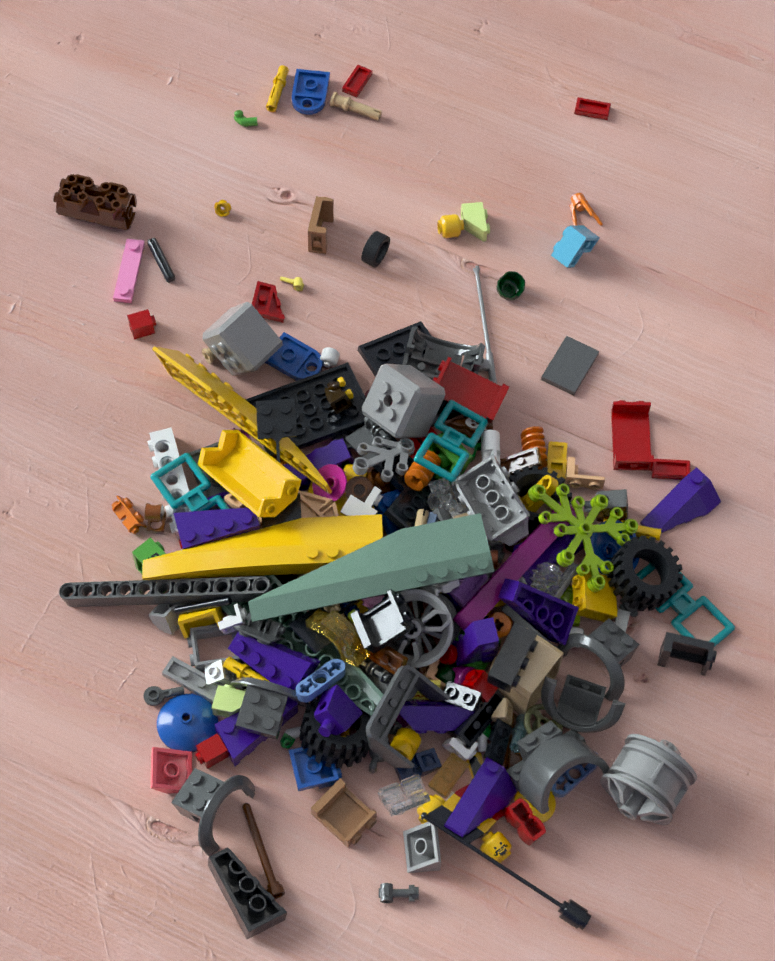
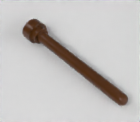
[242,803,285,899]

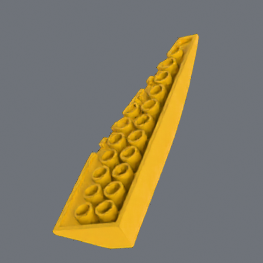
[152,346,332,495]
[142,514,383,580]

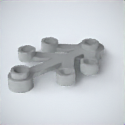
[353,436,415,482]

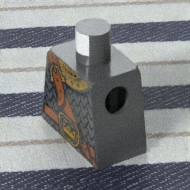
[584,489,628,522]

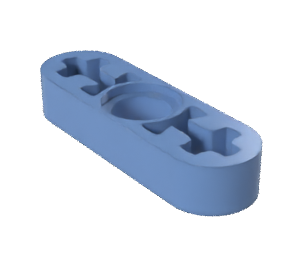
[296,659,346,702]
[551,751,597,798]

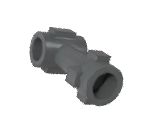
[379,883,419,903]

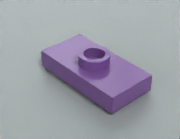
[449,575,488,607]

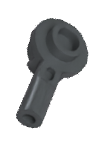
[143,686,185,706]

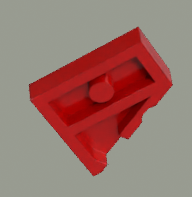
[252,281,285,323]

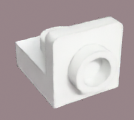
[218,603,247,635]
[204,660,236,685]
[442,737,479,761]

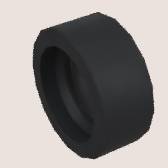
[361,231,390,267]

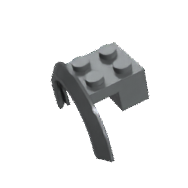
[557,619,640,701]
[541,675,626,733]
[230,677,310,740]
[171,768,255,856]

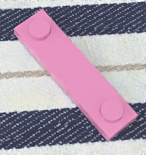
[113,239,145,303]

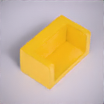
[178,607,224,638]

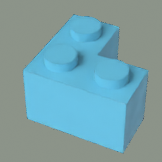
[551,225,600,268]

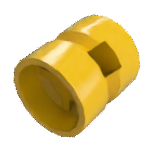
[390,728,421,761]

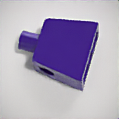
[314,685,363,737]

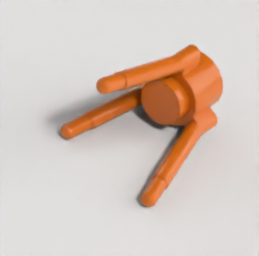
[569,193,603,226]

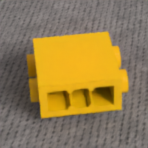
[572,570,618,622]

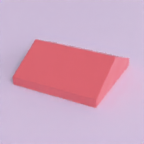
[151,747,192,794]

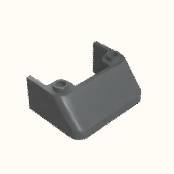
[366,665,451,768]

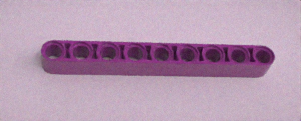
[453,502,576,631]

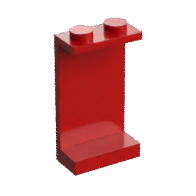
[433,357,510,423]
[611,400,654,471]

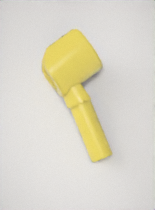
[280,276,304,291]

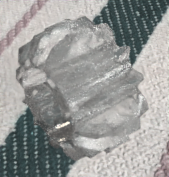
[530,562,564,595]

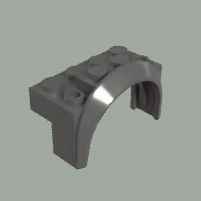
[402,326,485,380]

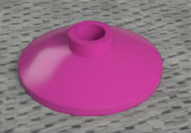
[312,464,347,502]

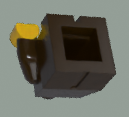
[325,377,354,414]

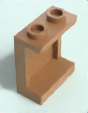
[308,196,334,254]
[311,779,377,848]

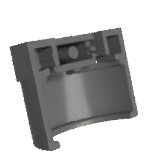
[506,721,610,814]

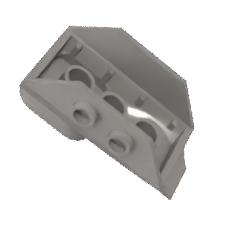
[455,454,530,546]

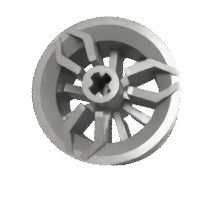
[388,588,460,668]
[600,734,697,825]

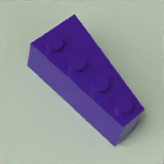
[173,508,262,549]

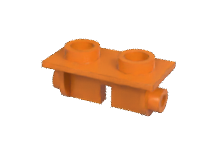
[112,495,147,534]

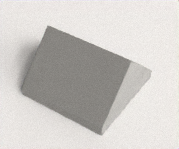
[403,822,441,873]

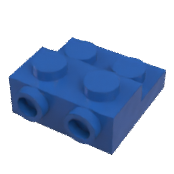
[289,747,342,792]

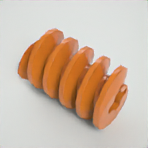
[520,426,548,469]
[404,450,441,491]
[488,612,513,638]

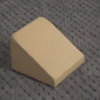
[491,698,513,725]

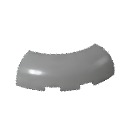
[149,588,227,635]

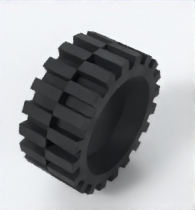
[508,466,572,535]
[607,536,683,611]
[299,693,371,768]

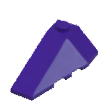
[640,467,721,533]
[444,757,517,837]

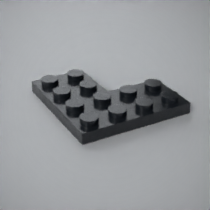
[373,448,451,529]

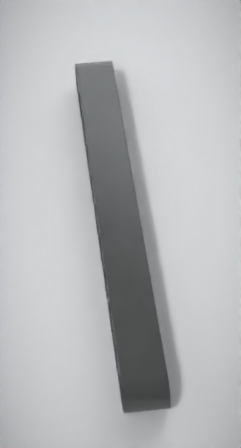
[59,576,274,607]

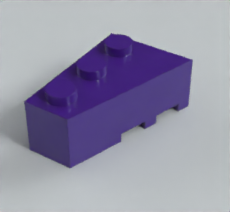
[452,617,499,666]

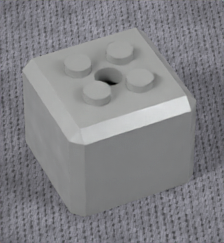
[203,302,283,376]
[362,364,446,438]

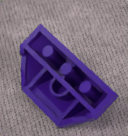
[399,701,475,734]

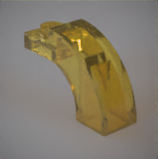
[305,609,370,667]

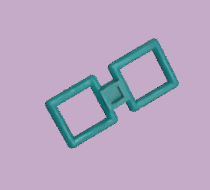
[414,400,488,482]
[150,453,230,512]
[636,563,735,647]

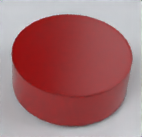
[439,644,458,665]

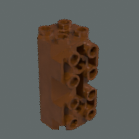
[53,174,137,231]

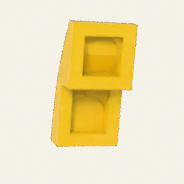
[547,441,568,479]

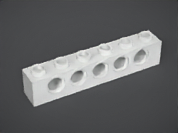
[147,427,191,540]

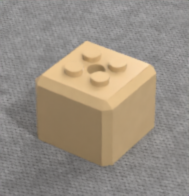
[490,635,564,717]

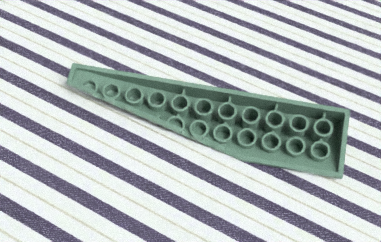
[248,513,494,622]

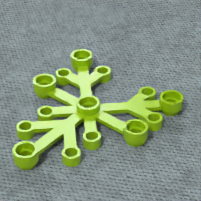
[528,483,638,592]

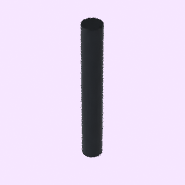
[174,596,232,615]

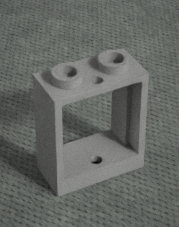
[187,624,244,672]

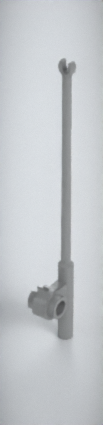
[473,266,497,384]

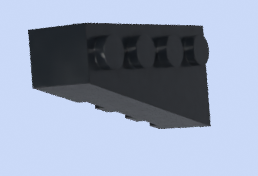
[208,847,287,939]

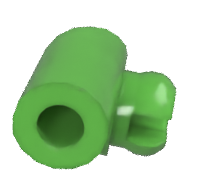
[234,110,258,127]

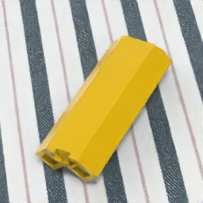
[197,430,301,518]

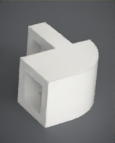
[340,486,383,516]

